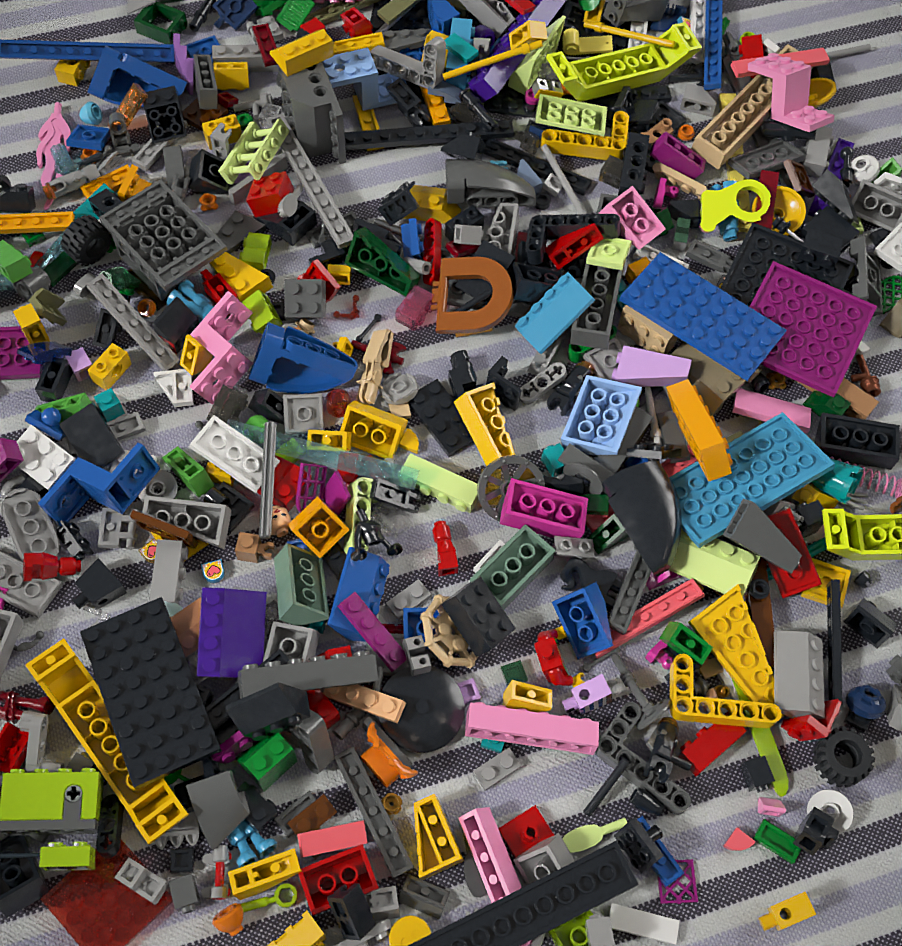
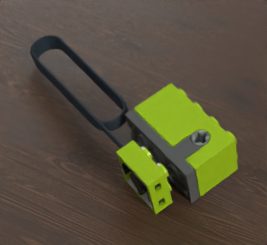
[0,768,104,871]

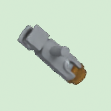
[42,163,101,200]

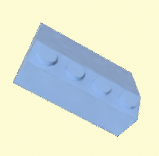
[561,375,642,455]

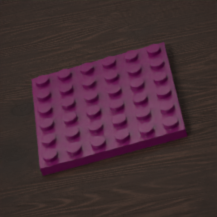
[750,261,877,397]

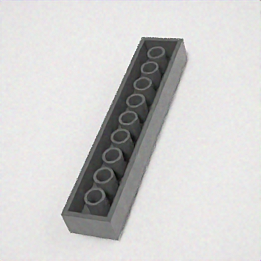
[570,193,624,350]

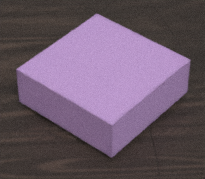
[457,678,481,705]

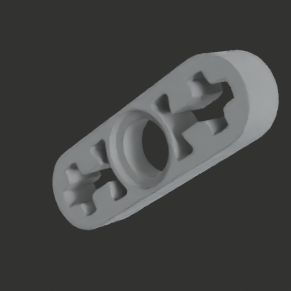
[520,362,567,404]

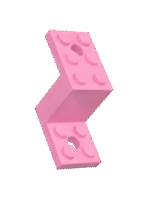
[748,53,834,132]
[189,291,253,407]

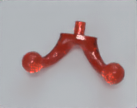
[333,295,360,319]

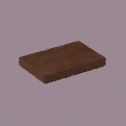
[130,510,199,549]

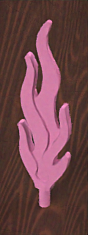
[36,102,71,211]

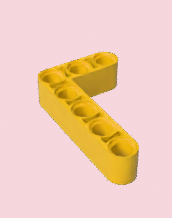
[540,111,629,161]
[670,654,781,728]

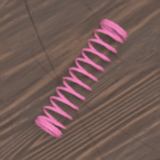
[830,456,902,499]

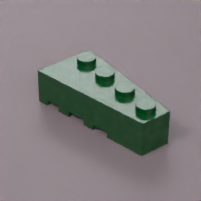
[344,227,421,297]

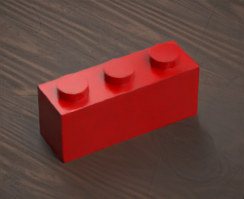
[678,712,747,777]

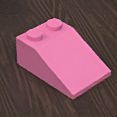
[599,186,666,250]

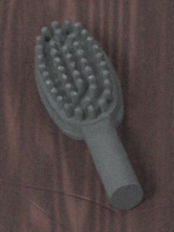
[462,829,487,898]

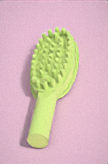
[563,818,627,853]

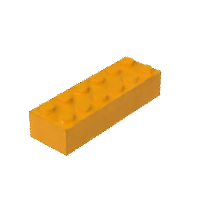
[666,379,733,482]

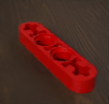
[423,218,442,287]

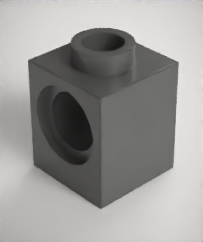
[168,874,201,914]

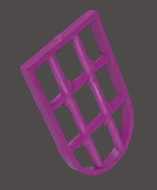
[296,463,327,512]

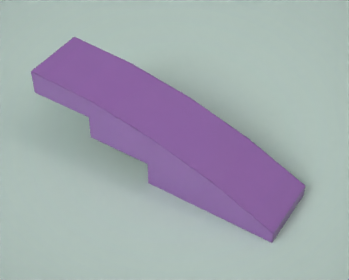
[173,33,193,95]

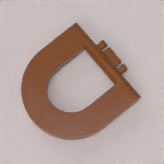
[431,257,514,334]

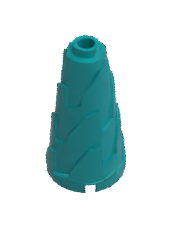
[811,459,863,504]

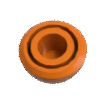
[212,903,244,936]

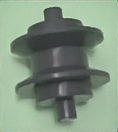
[684,676,710,697]

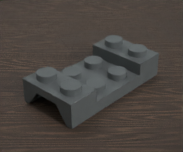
[849,236,883,317]

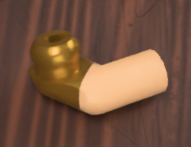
[703,685,730,711]

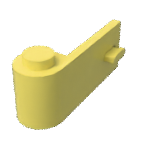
[563,28,613,55]

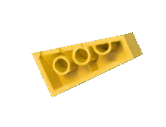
[454,382,515,466]

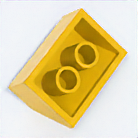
[270,29,334,77]
[340,400,408,459]

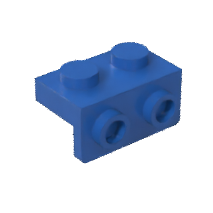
[401,218,424,259]

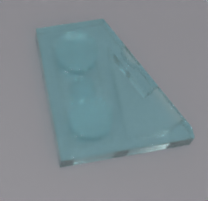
[36,231,65,269]

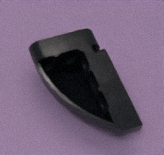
[602,461,682,577]

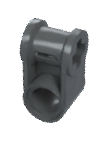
[109,112,132,149]

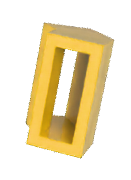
[328,264,351,285]

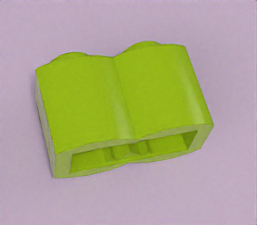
[239,232,272,271]

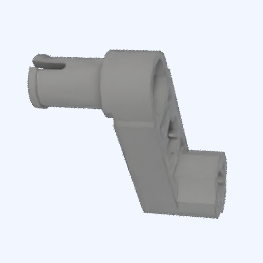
[19,710,64,773]

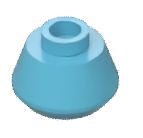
[79,101,102,125]

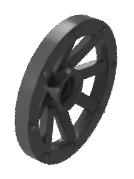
[477,455,545,522]

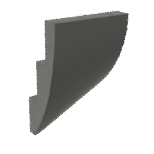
[186,770,250,850]

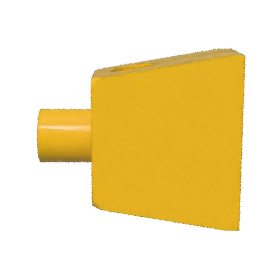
[758,892,816,931]

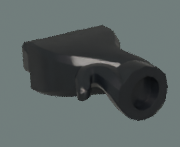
[560,557,623,611]

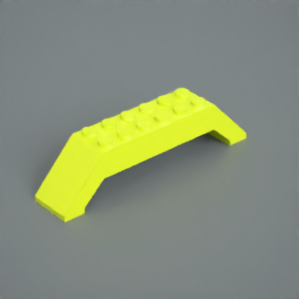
[546,22,702,102]
[822,509,902,561]

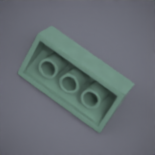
[470,524,556,610]
[274,543,329,626]

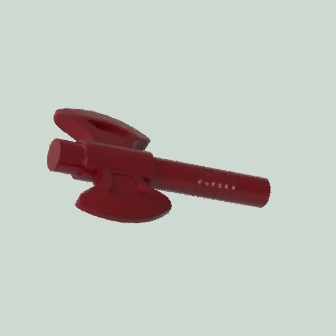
[351,340,406,374]

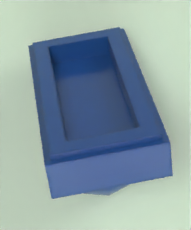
[24,408,66,441]

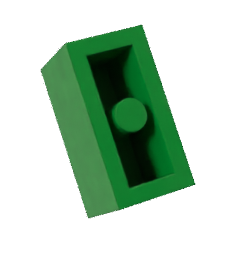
[659,621,713,665]

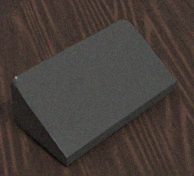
[398,874,450,919]

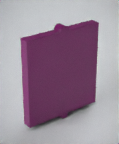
[323,471,351,516]

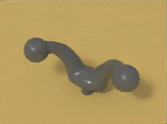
[13,631,44,652]

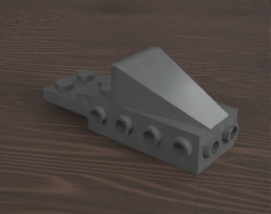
[603,0,669,27]

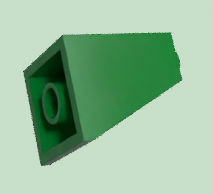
[235,733,297,792]

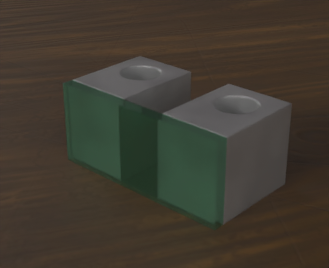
[672,217,690,252]

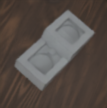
[115,857,169,905]

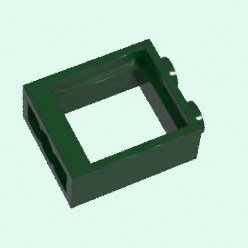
[134,1,188,44]

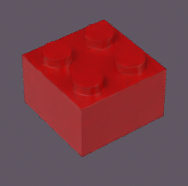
[246,171,295,218]

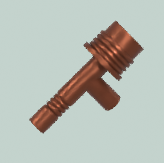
[851,354,881,397]

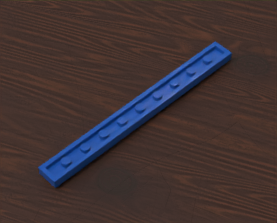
[704,0,723,90]
[0,39,175,63]

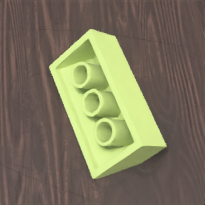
[669,528,760,597]

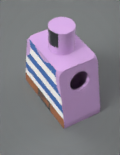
[562,674,612,714]

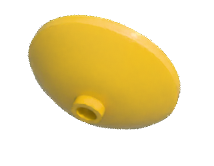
[808,78,837,108]
[751,186,806,236]

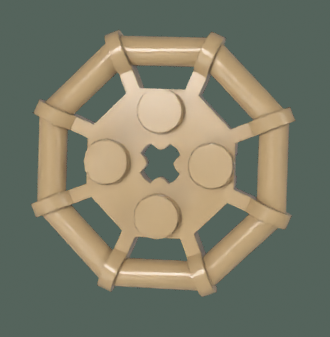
[420,594,479,668]

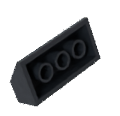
[815,413,900,470]

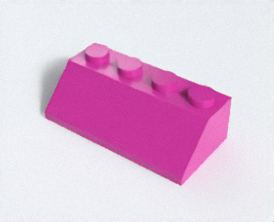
[500,478,588,538]

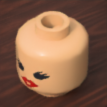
[271,505,292,537]

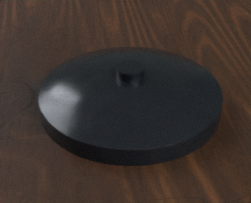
[378,666,465,753]

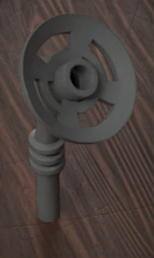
[611,653,671,730]

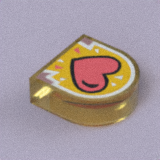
[138,538,157,563]

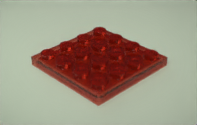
[41,838,173,946]

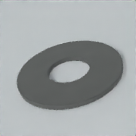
[563,462,603,494]

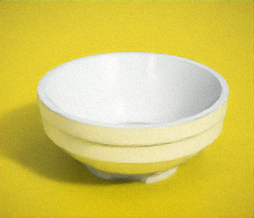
[851,155,880,185]

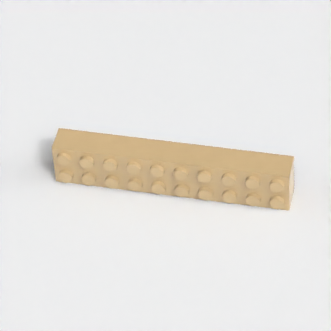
[691,44,813,170]

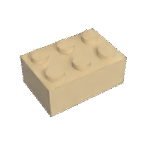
[617,305,678,354]

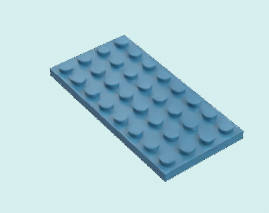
[669,412,835,548]

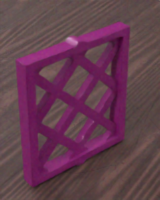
[657,859,698,904]

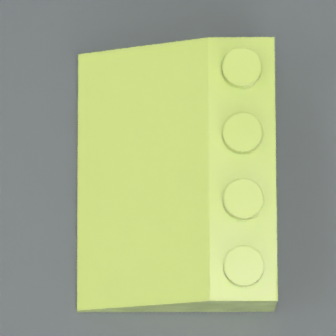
[508,15,566,95]
[535,94,607,136]

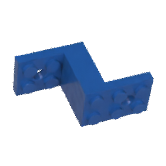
[38,443,161,527]

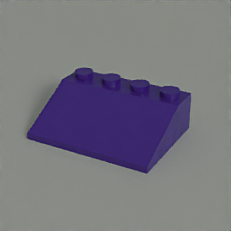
[196,587,267,678]

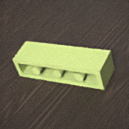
[399,453,478,513]

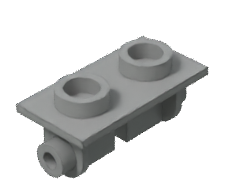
[552,536,595,559]

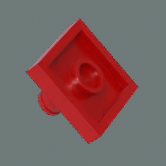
[498,805,554,858]

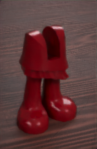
[0,691,55,724]

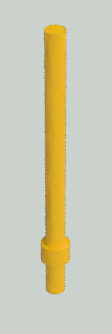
[584,21,675,48]
[442,40,543,80]

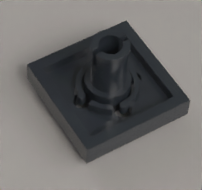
[627,442,682,462]
[614,817,664,874]

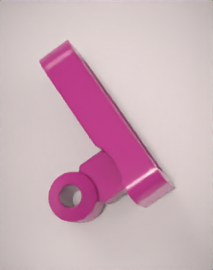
[653,177,679,207]
[645,640,674,670]

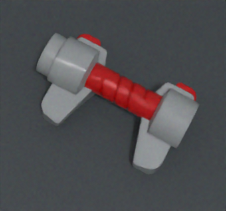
[201,845,232,900]

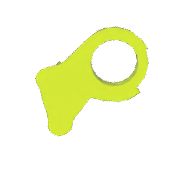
[700,179,771,233]

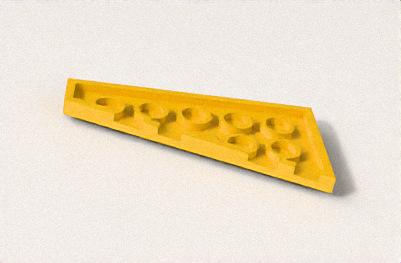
[688,584,785,720]

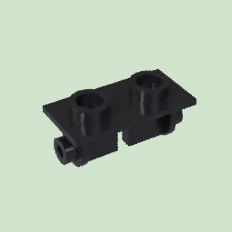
[56,520,94,561]

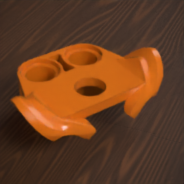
[360,722,418,788]

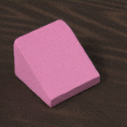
[758,797,786,817]

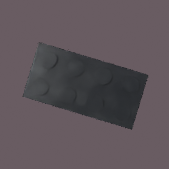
[408,379,474,457]

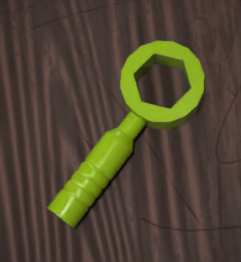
[241,883,298,913]

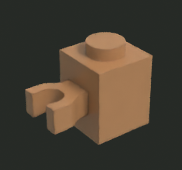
[235,532,275,563]

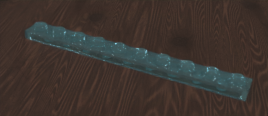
[227,419,420,490]

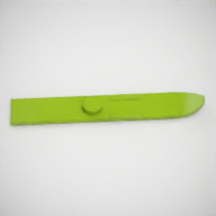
[731,678,789,797]

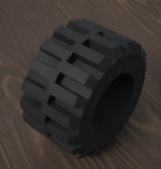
[61,215,112,266]
[813,727,875,787]

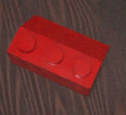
[298,844,379,916]

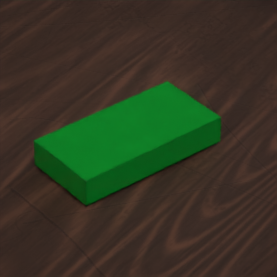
[753,819,801,864]

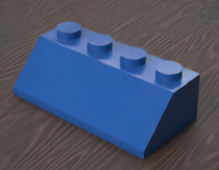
[328,547,390,642]

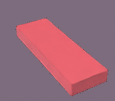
[297,820,368,858]

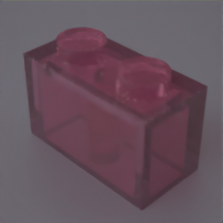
[395,285,435,331]

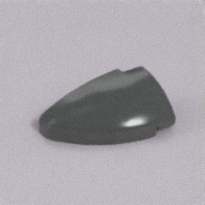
[445,159,536,207]

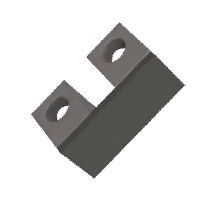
[403,635,431,676]

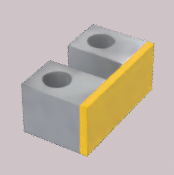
[532,78,563,99]

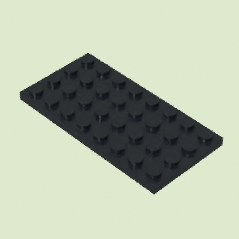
[80,597,222,790]

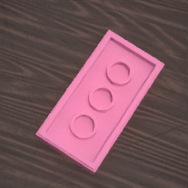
[732,388,811,434]

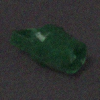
[98,266,140,291]

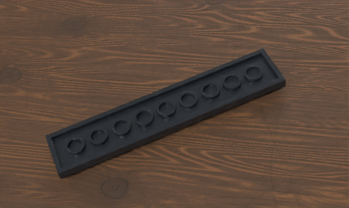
[408,841,639,946]

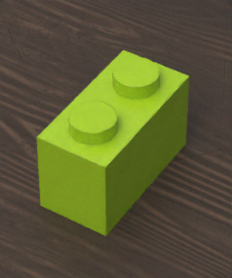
[241,289,283,335]

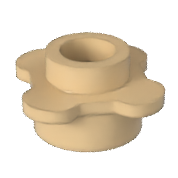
[295,318,315,334]

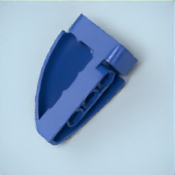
[88,45,187,107]
[248,322,358,394]

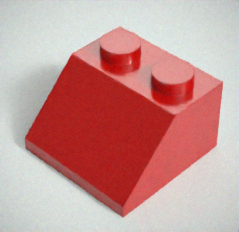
[738,34,764,79]

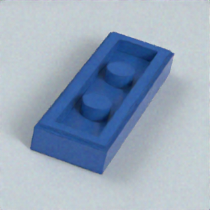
[638,816,684,887]

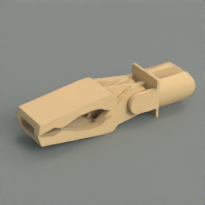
[356,329,394,405]

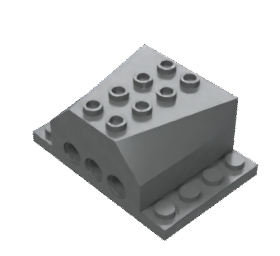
[279,62,346,164]
[99,179,228,301]

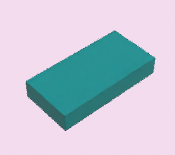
[445,33,479,64]

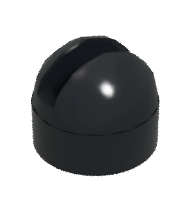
[854,570,872,588]

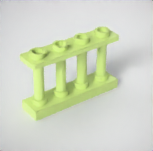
[218,118,289,184]

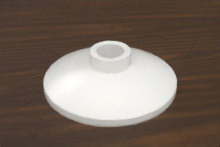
[807,789,853,834]

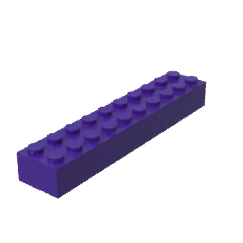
[467,0,566,104]

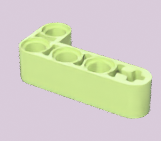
[344,477,379,555]

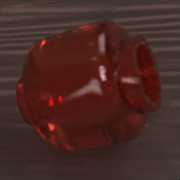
[325,389,351,418]

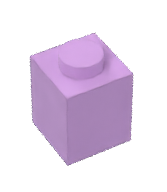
[65,347,92,382]

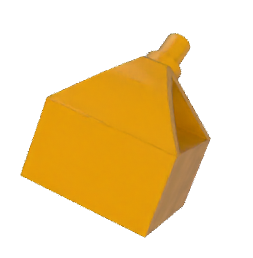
[288,496,350,558]

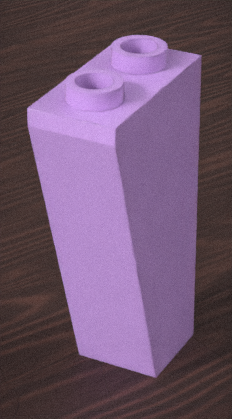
[612,346,692,387]

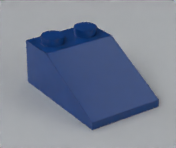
[427,0,460,36]
[552,582,613,659]

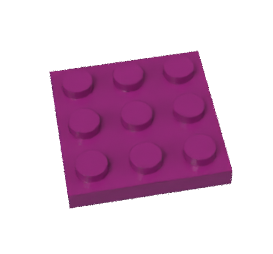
[0,325,45,380]

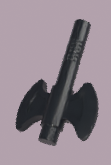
[668,62,709,91]

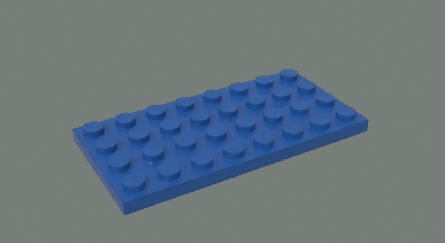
[619,252,787,381]

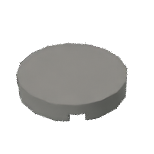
[380,373,418,405]

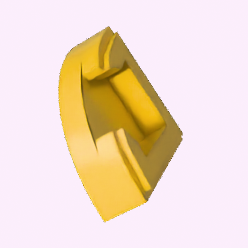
[399,428,419,454]

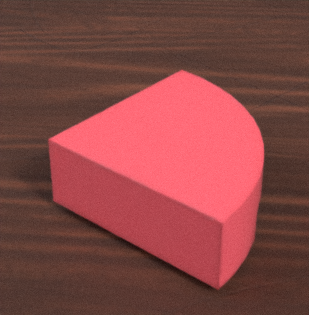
[723,827,756,851]

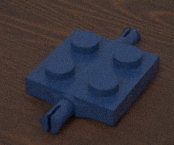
[212,0,259,31]

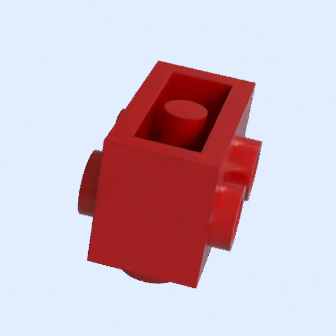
[340,7,373,38]

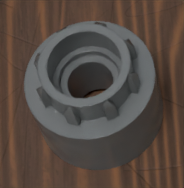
[12,266,51,303]

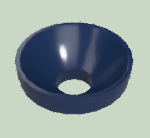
[846,685,887,719]

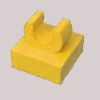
[333,337,354,357]

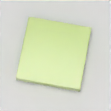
[586,238,632,270]

